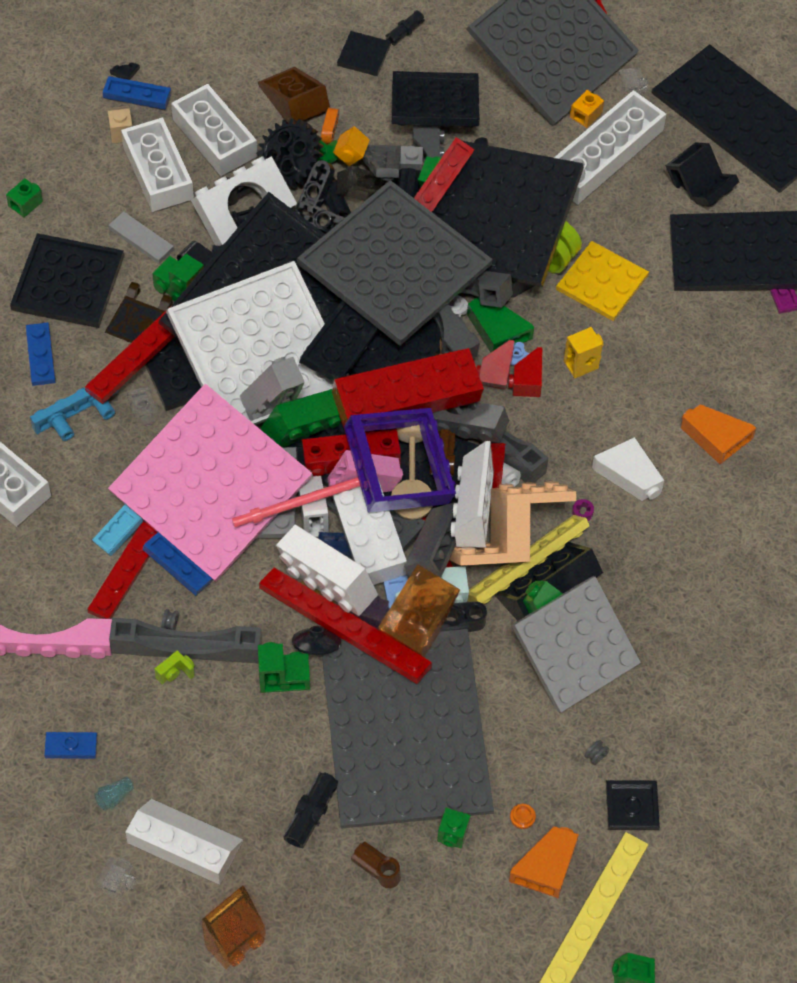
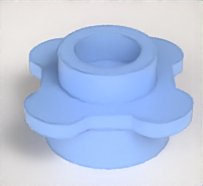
[511,342,529,365]

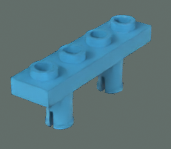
[30,388,118,441]

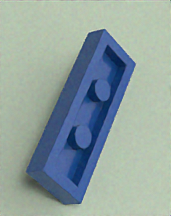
[102,76,171,110]
[26,322,56,386]
[142,532,213,596]

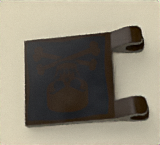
[105,282,173,343]

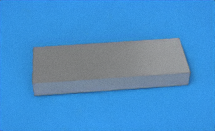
[109,211,174,264]

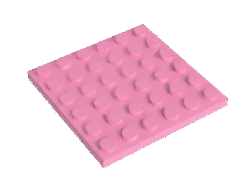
[108,384,313,582]

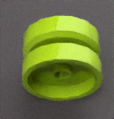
[548,221,582,274]

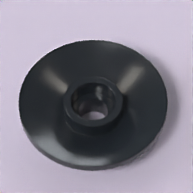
[292,626,341,655]

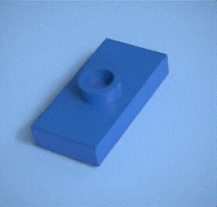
[44,732,98,759]

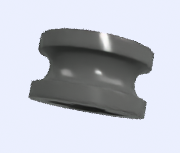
[161,609,179,630]
[585,740,610,765]

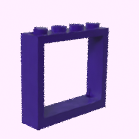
[344,408,456,513]

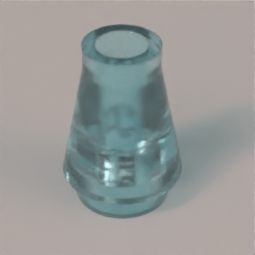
[94,777,134,811]

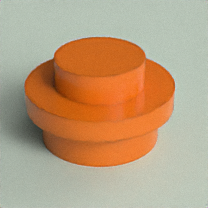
[510,804,536,829]

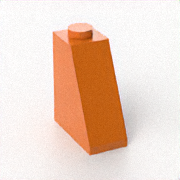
[681,404,756,464]
[509,826,579,898]

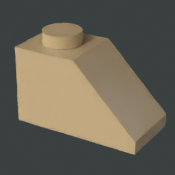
[107,106,132,143]

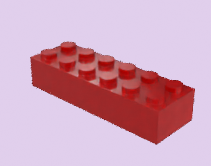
[332,348,484,433]

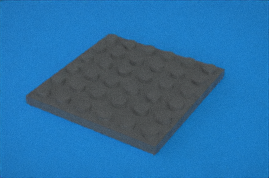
[466,0,639,126]
[297,180,493,345]

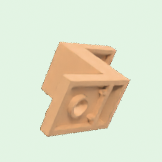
[449,481,576,566]

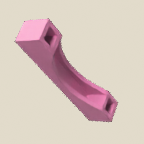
[0,618,112,659]

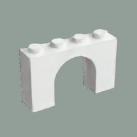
[191,156,297,246]

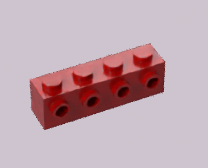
[302,429,401,476]

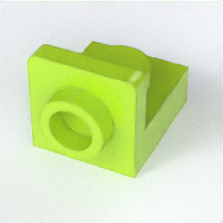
[154,650,195,684]

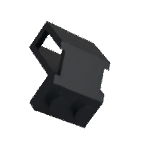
[665,142,739,206]

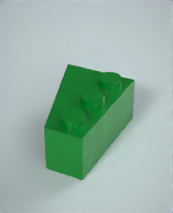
[261,389,342,448]

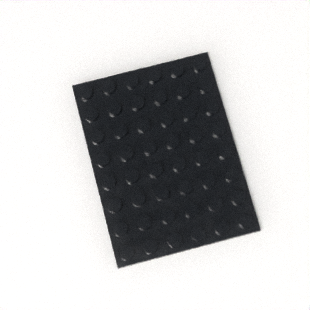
[158,191,342,339]

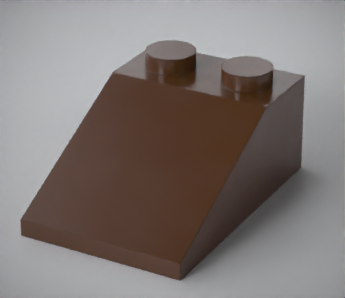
[258,67,330,122]

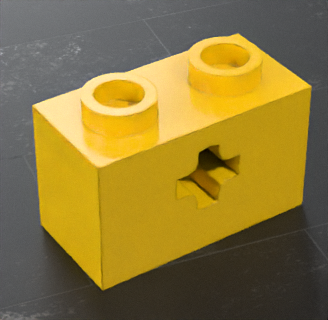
[564,327,604,378]

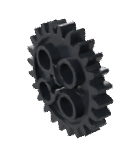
[256,118,324,189]

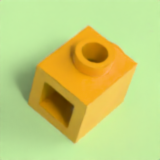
[570,90,604,128]
[333,126,370,166]

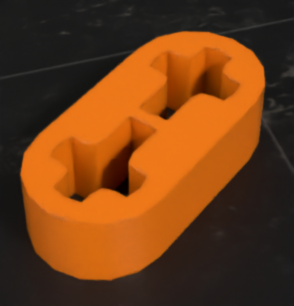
[321,107,340,144]

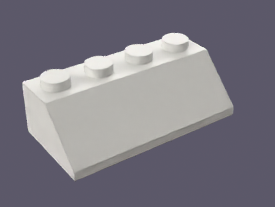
[451,441,494,548]
[125,799,243,885]

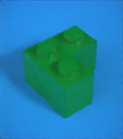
[152,254,204,302]
[258,642,310,693]

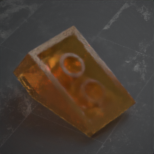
[378,564,460,657]
[201,885,266,969]

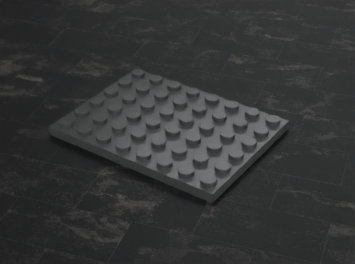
[322,629,494,829]

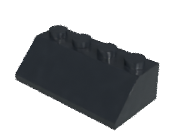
[494,542,603,621]

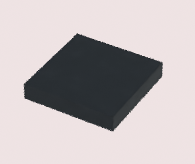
[337,31,391,77]
[606,780,660,830]

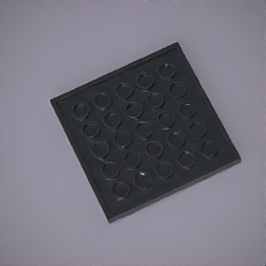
[432,140,584,287]

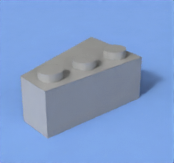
[240,357,305,421]

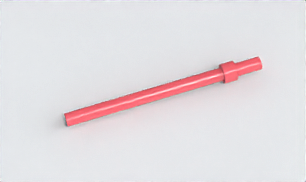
[232,477,360,527]

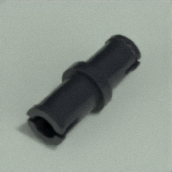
[385,10,425,46]

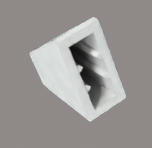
[592,437,664,501]
[298,476,329,537]

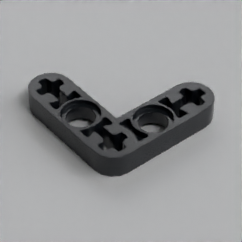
[295,160,344,233]

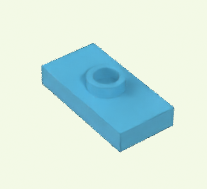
[92,505,143,556]

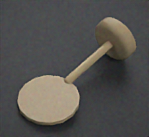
[391,425,432,520]

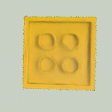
[556,241,649,321]

